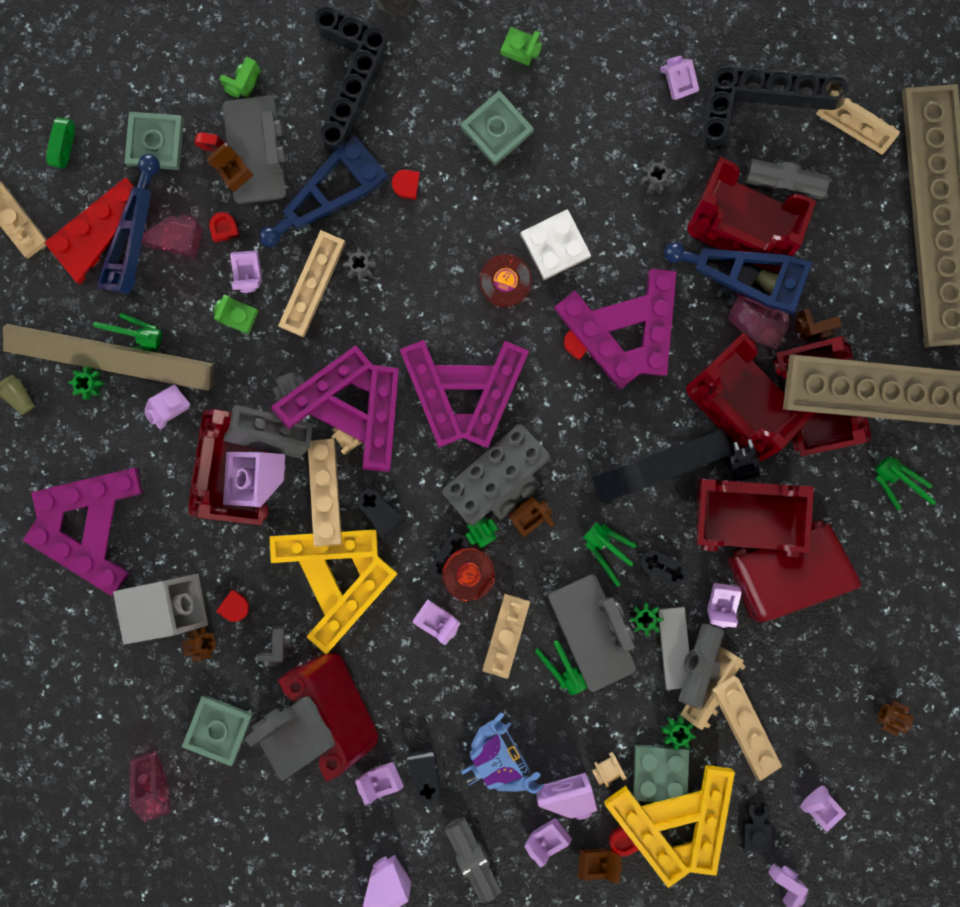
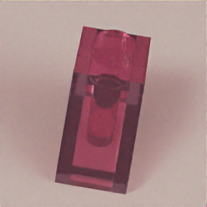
[142,215,203,258]
[728,295,789,349]
[130,751,170,822]

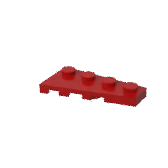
[44,177,135,285]

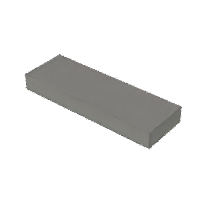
[657,606,689,690]

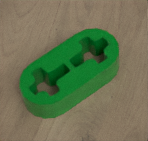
[46,117,75,169]

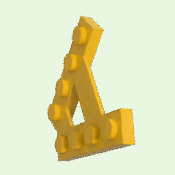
[270,530,398,654]
[604,765,735,888]

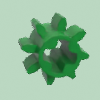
[68,366,106,400]
[465,517,498,548]
[630,602,664,637]
[661,715,696,751]

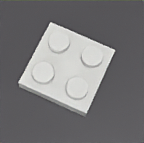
[521,209,591,280]

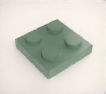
[460,90,534,166]
[124,112,184,170]
[182,695,253,767]
[632,745,689,802]

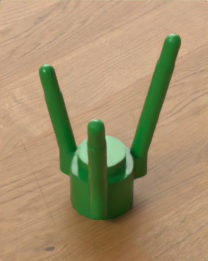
[93,313,162,351]
[874,456,936,510]
[583,522,637,587]
[535,640,587,695]

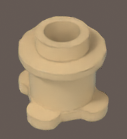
[332,428,363,455]
[592,752,627,787]

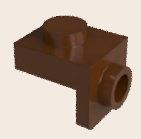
[207,143,253,192]
[796,309,842,340]
[508,497,555,537]
[577,848,622,884]

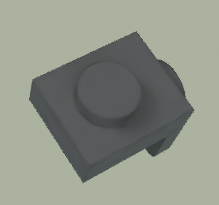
[256,626,292,666]

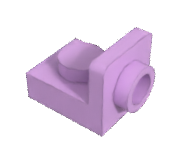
[660,56,699,100]

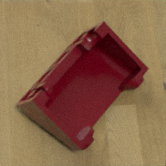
[687,157,816,273]
[686,333,816,462]
[774,336,872,456]
[188,409,268,525]
[696,479,814,557]
[727,520,862,622]
[278,651,378,782]

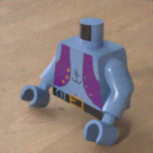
[462,713,544,794]

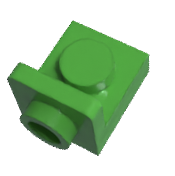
[501,27,542,66]
[219,57,261,98]
[214,295,259,335]

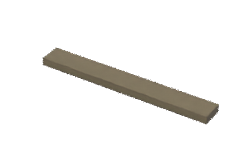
[3,324,214,391]

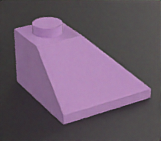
[223,452,285,507]
[536,773,597,819]
[363,855,412,907]

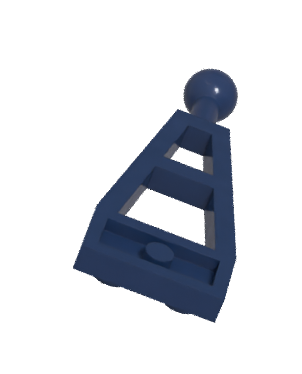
[259,136,388,247]
[97,154,160,294]
[664,242,812,315]

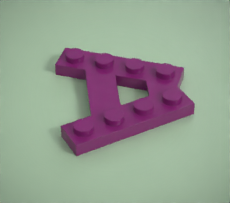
[553,269,677,390]
[400,340,529,448]
[271,345,399,472]
[23,468,143,596]

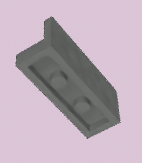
[223,405,313,458]

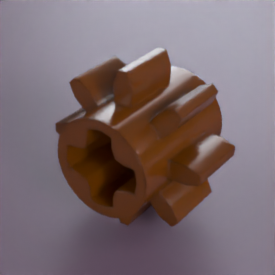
[181,627,217,662]
[878,701,913,737]

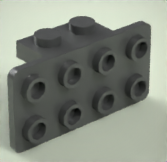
[223,95,286,204]
[442,424,550,525]
[548,575,636,692]
[245,696,335,781]

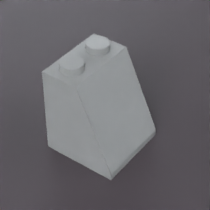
[113,574,208,645]

